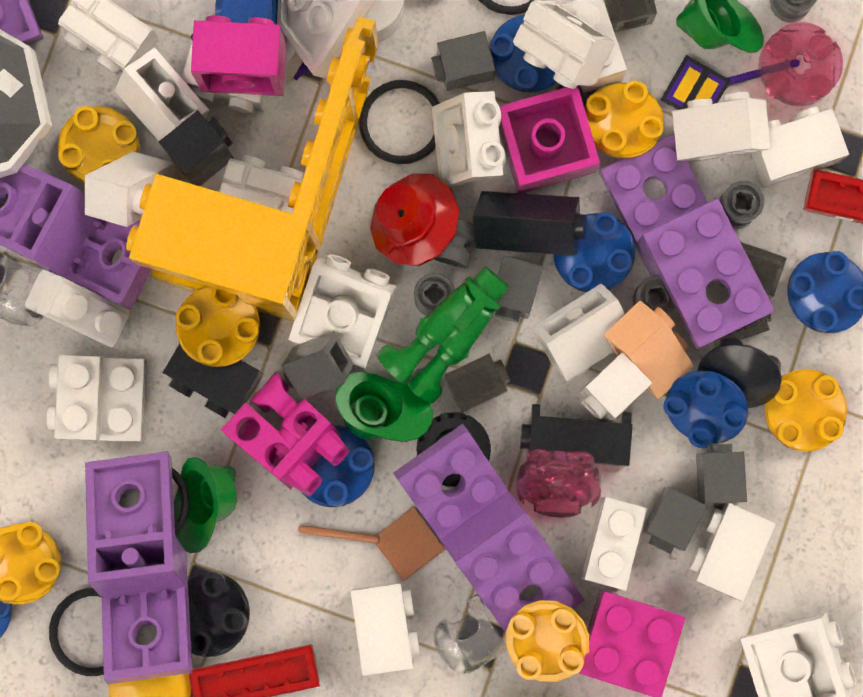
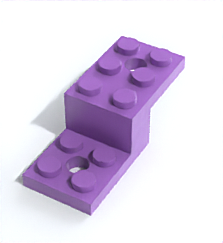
[599,134,775,349]
[0,164,152,310]
[393,424,585,633]
[85,451,192,684]

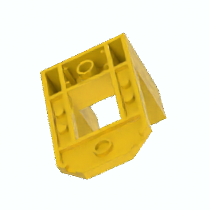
[126,16,378,322]

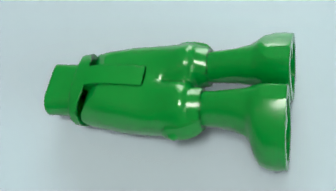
[376,266,510,403]

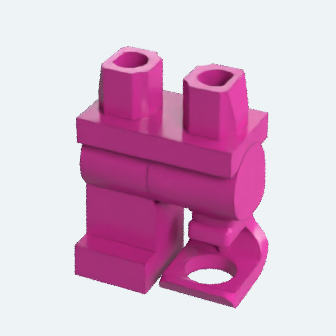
[220,372,349,496]

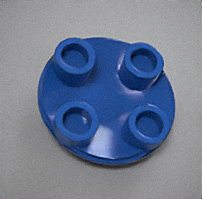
[490,15,558,93]
[553,212,635,292]
[787,251,863,333]
[663,371,748,448]
[301,424,375,507]

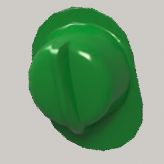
[676,0,764,53]
[335,372,433,442]
[174,457,237,553]

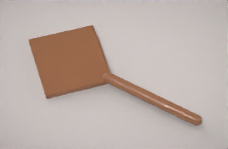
[298,507,445,581]

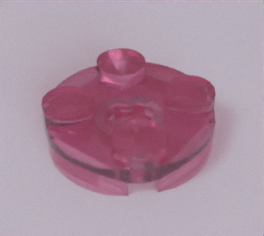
[758,22,843,106]
[517,449,601,518]

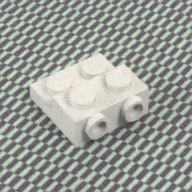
[432,91,505,187]
[288,254,397,368]
[47,355,147,442]
[740,613,856,697]

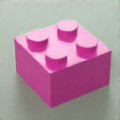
[191,15,287,96]
[498,86,600,193]
[578,589,686,697]

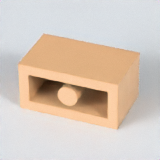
[604,301,694,400]

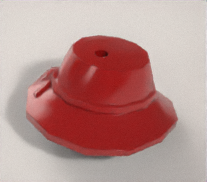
[370,173,460,267]

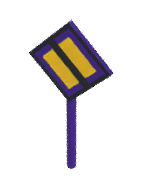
[660,55,800,110]

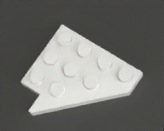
[277,0,375,82]

